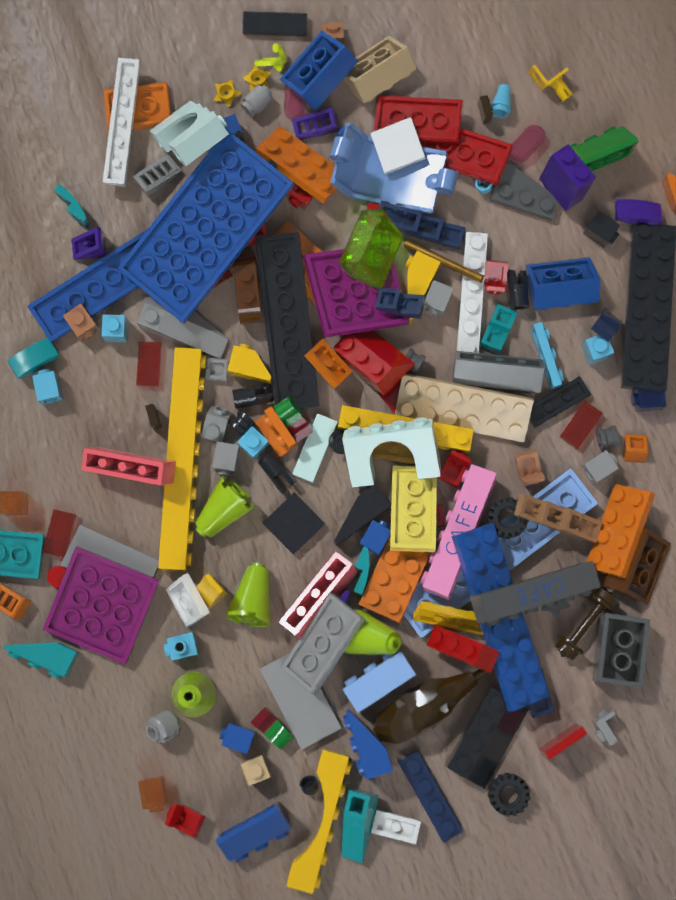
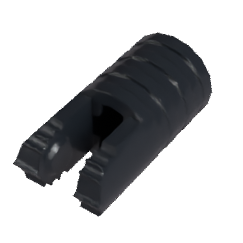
[507,269,530,310]
[232,383,274,409]
[258,451,297,494]

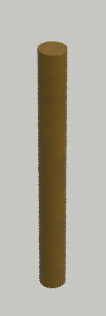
[404,240,484,283]

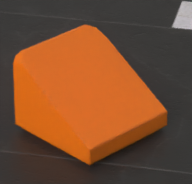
[623,434,649,463]

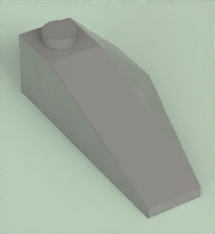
[137,296,229,359]

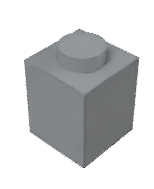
[423,280,454,317]
[212,442,240,476]
[581,450,619,485]

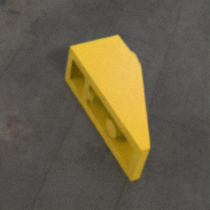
[405,251,440,324]
[196,573,228,610]

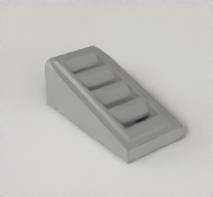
[133,154,182,197]

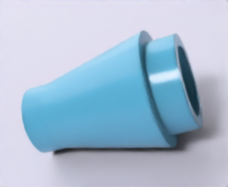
[491,84,511,118]

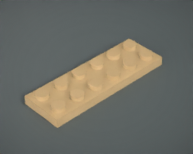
[395,373,534,442]

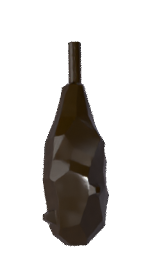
[373,667,494,744]

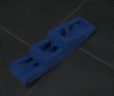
[375,202,466,250]

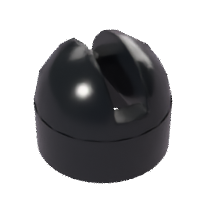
[299,775,319,796]

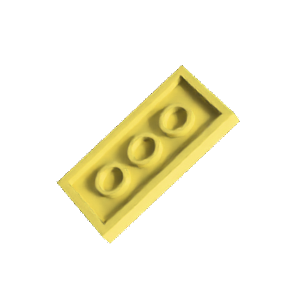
[390,466,437,552]

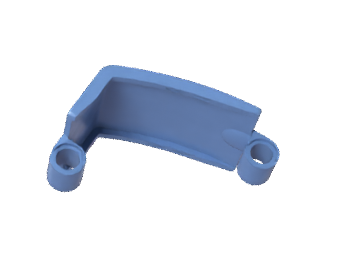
[330,123,459,214]

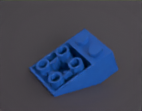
[343,709,393,780]

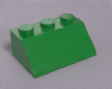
[570,126,639,172]

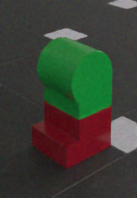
[274,396,313,442]
[250,706,294,750]

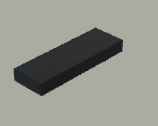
[242,11,307,36]
[529,376,591,429]

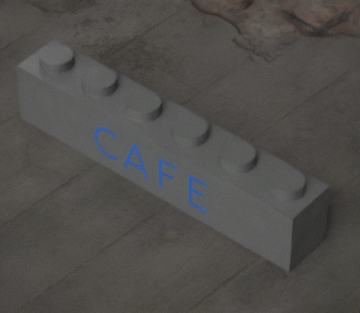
[470,561,600,626]

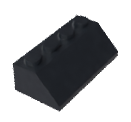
[445,686,529,789]

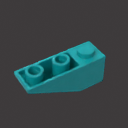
[3,642,80,679]
[341,789,379,863]

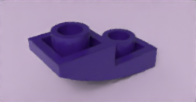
[615,199,662,225]

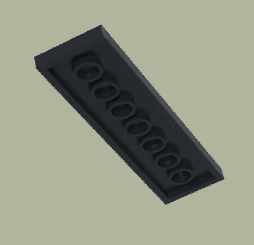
[621,222,676,393]
[255,232,320,409]

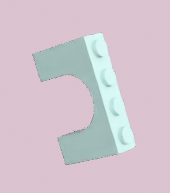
[150,101,229,166]
[342,417,441,488]

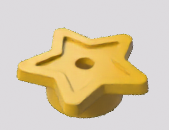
[243,66,270,91]
[214,80,241,107]

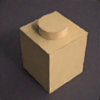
[241,754,271,786]

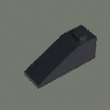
[334,484,391,546]

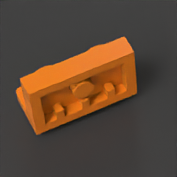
[304,339,352,389]
[255,406,298,457]

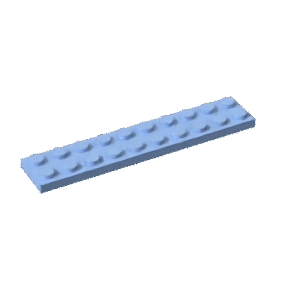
[404,468,598,638]

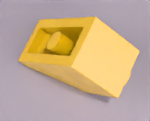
[227,344,272,384]

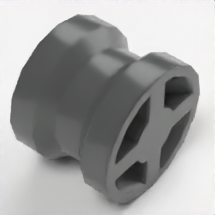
[406,348,426,375]
[596,425,620,450]

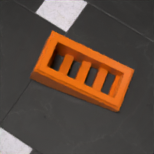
[0,582,31,620]

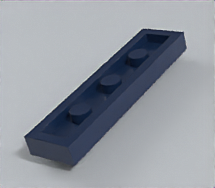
[397,750,463,843]

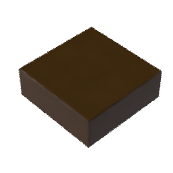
[478,95,493,124]
[145,404,162,430]

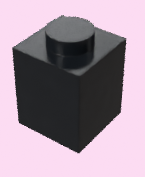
[583,211,620,248]

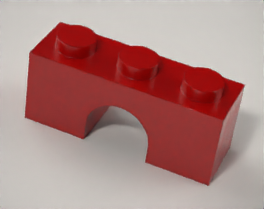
[426,625,500,673]

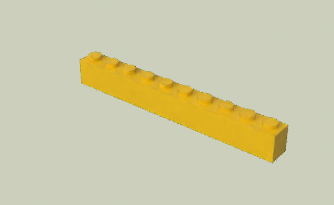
[158,348,207,571]

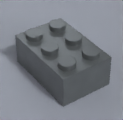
[592,613,650,688]

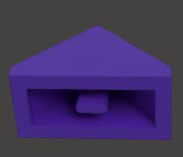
[72,227,107,260]

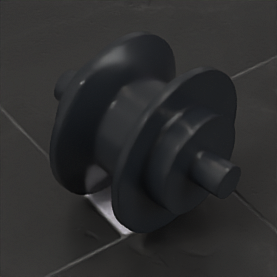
[328,430,345,454]

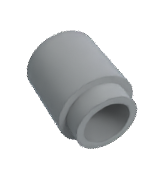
[241,85,272,117]

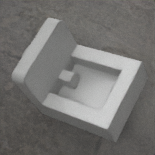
[201,406,232,442]
[592,708,618,746]

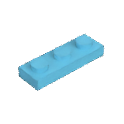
[530,322,563,391]

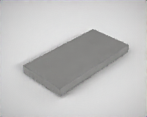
[61,525,159,577]
[281,593,365,695]
[260,653,341,750]

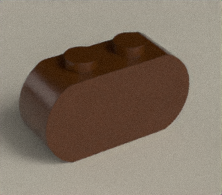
[233,257,262,325]

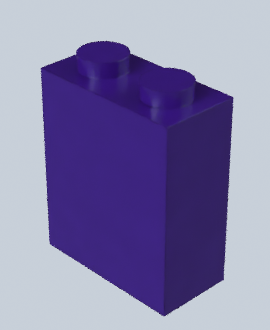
[539,144,596,211]

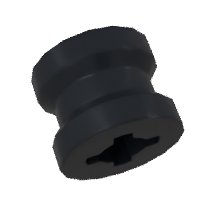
[228,410,256,436]

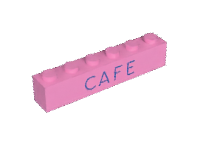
[421,464,497,601]

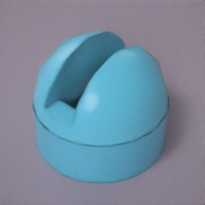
[475,179,493,194]

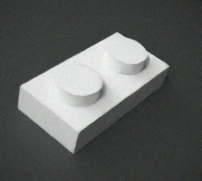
[371,809,421,844]

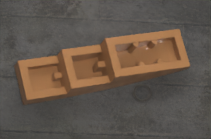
[514,493,602,543]

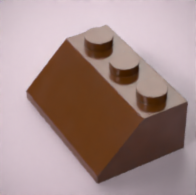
[603,528,671,605]

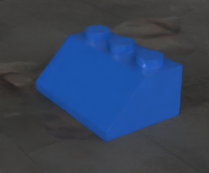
[280,30,359,111]
[526,257,600,310]
[215,802,292,863]

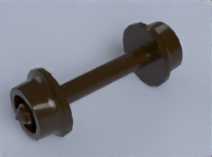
[554,588,618,661]

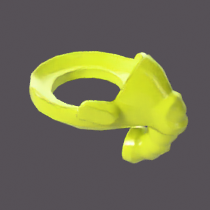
[254,43,287,72]

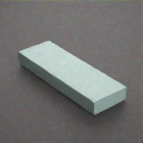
[292,413,338,483]

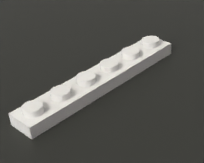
[103,58,141,187]
[456,232,488,353]

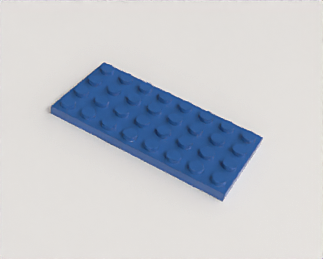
[118,129,295,324]

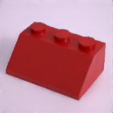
[333,330,415,396]

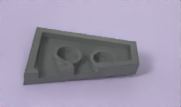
[491,162,558,221]

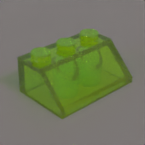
[339,209,404,289]

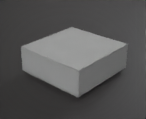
[205,358,230,382]

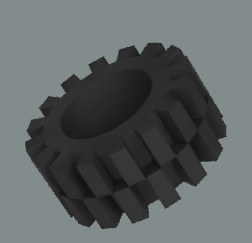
[487,497,529,539]
[488,773,531,816]

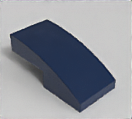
[375,288,425,319]
[591,309,623,342]

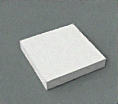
[371,117,426,175]
[166,573,210,628]

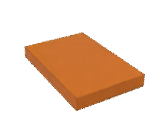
[103,82,171,132]

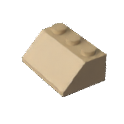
[343,36,417,103]

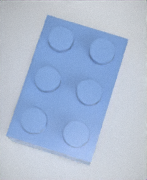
[342,651,416,713]

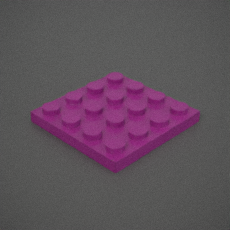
[304,243,410,338]
[43,546,160,664]

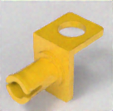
[527,65,573,102]

